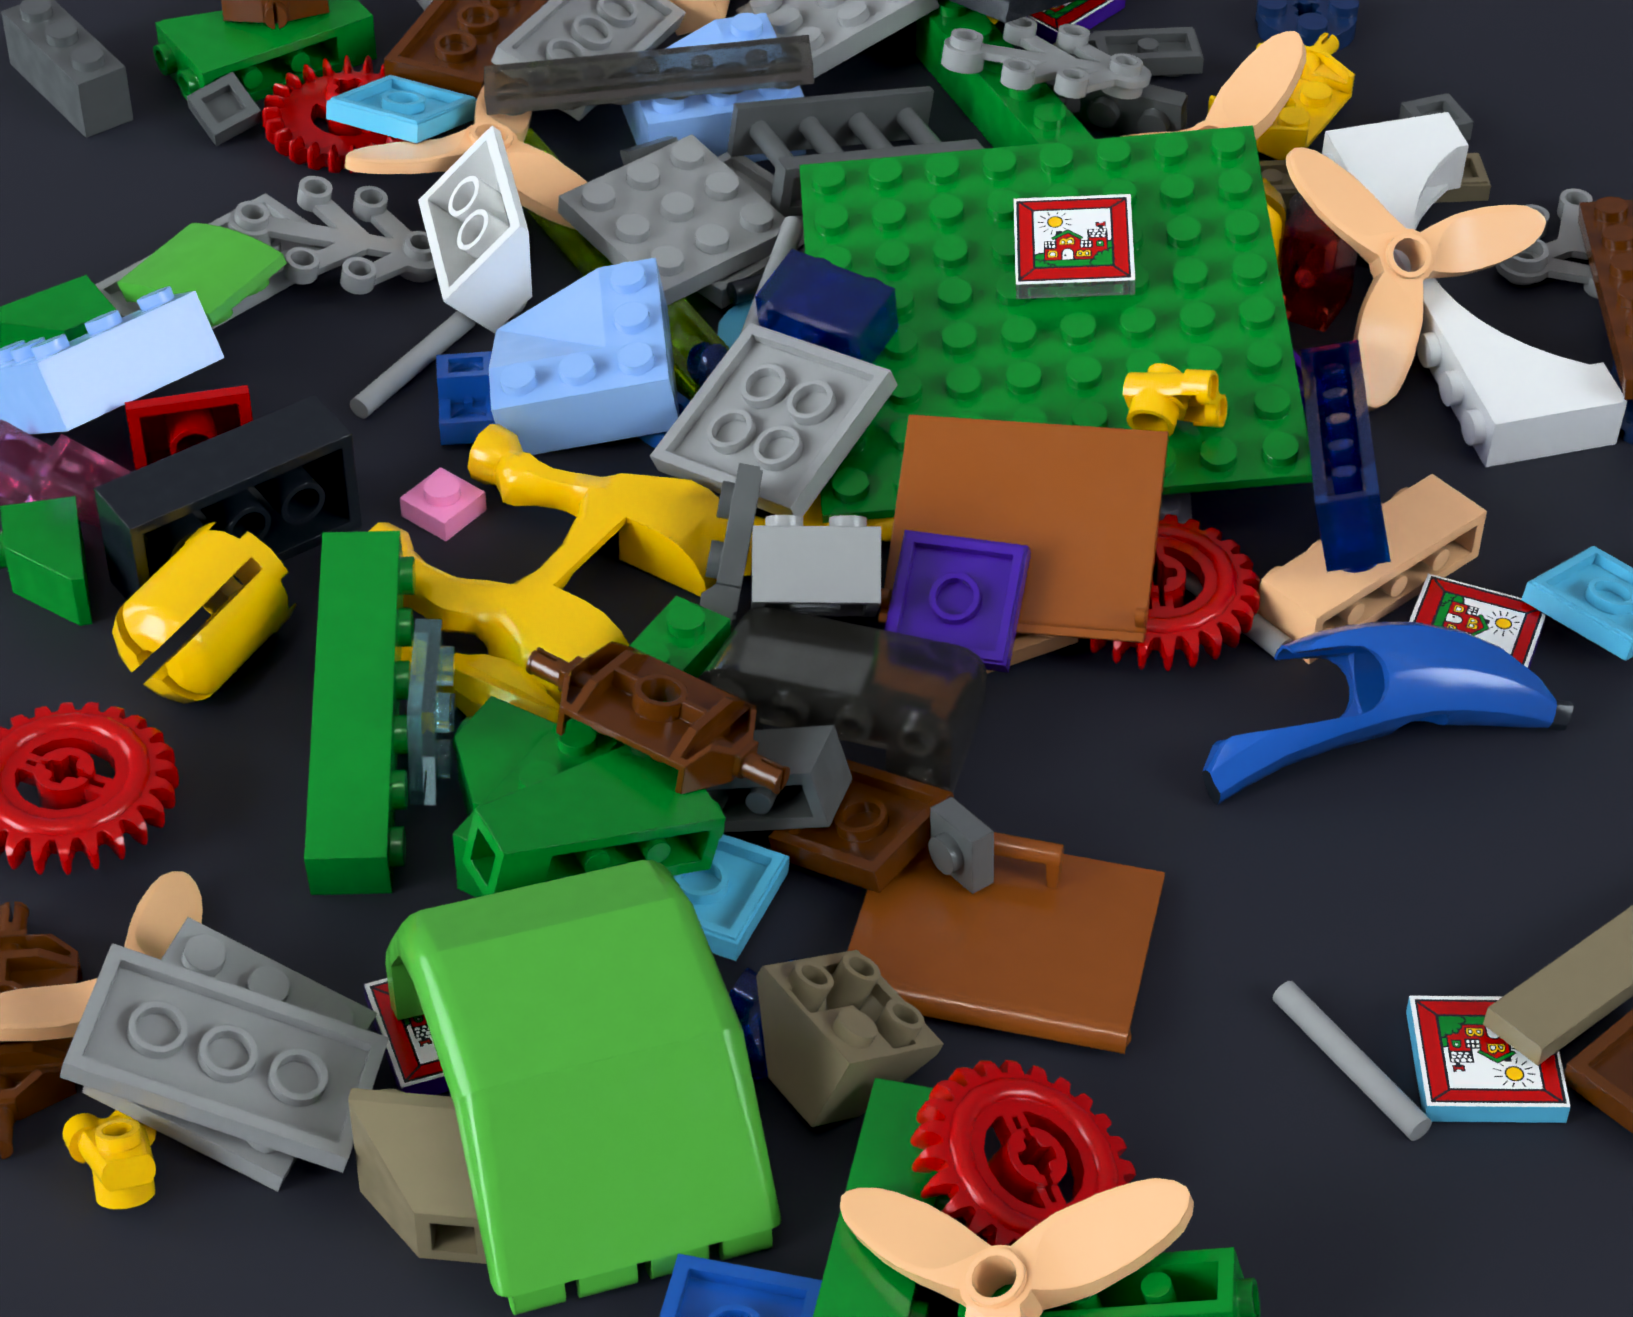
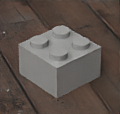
[751,515,881,617]

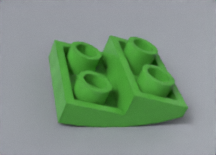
[117,223,287,327]

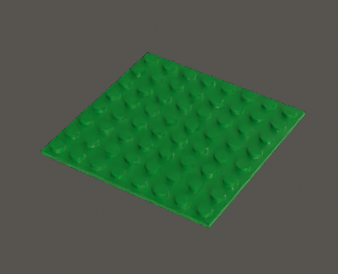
[799,125,1315,523]

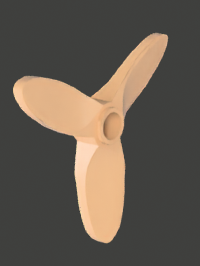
[1120,31,1306,140]
[345,69,587,230]
[1286,147,1546,411]
[0,871,203,1041]
[840,1178,1194,1317]

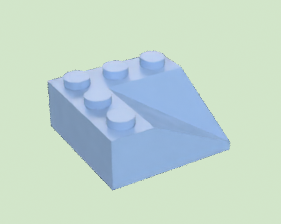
[614,13,806,162]
[489,258,680,455]
[0,286,225,436]

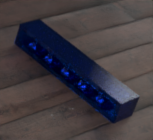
[1300,340,1391,573]

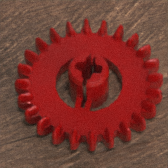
[262,55,430,173]
[1078,514,1260,671]
[0,702,179,876]
[910,1060,1136,1246]

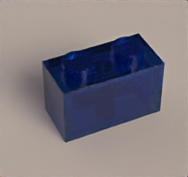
[755,249,898,363]

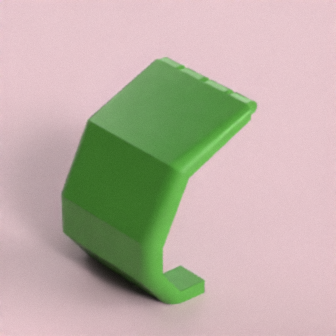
[385,860,782,1315]

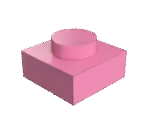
[400,467,487,541]

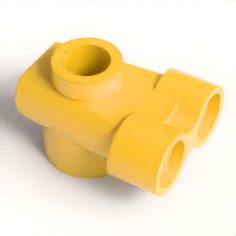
[1123,363,1228,436]
[62,1110,156,1209]

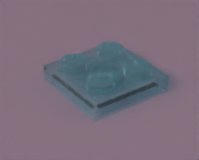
[407,619,456,805]

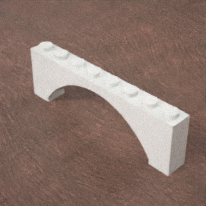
[1322,112,1627,468]

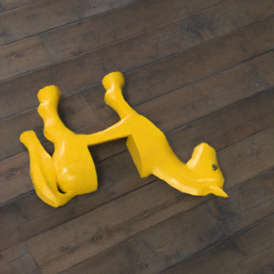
[368,424,894,723]

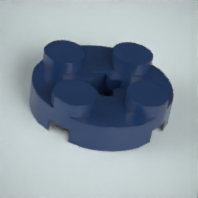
[1255,0,1359,52]

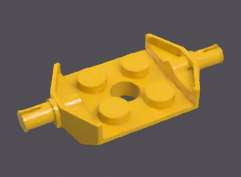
[1207,33,1355,160]

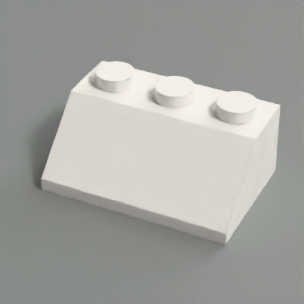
[418,126,532,333]

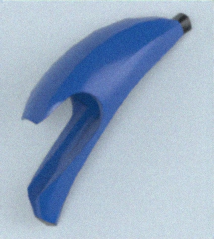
[1202,622,1574,805]

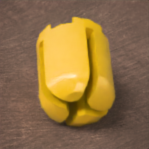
[112,522,296,704]

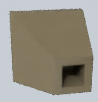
[756,950,944,1127]
[348,1088,487,1264]

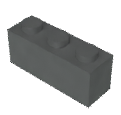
[1,0,133,138]

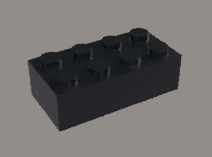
[94,395,362,600]

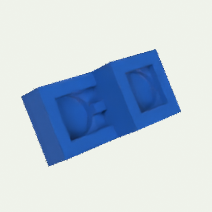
[436,351,495,445]

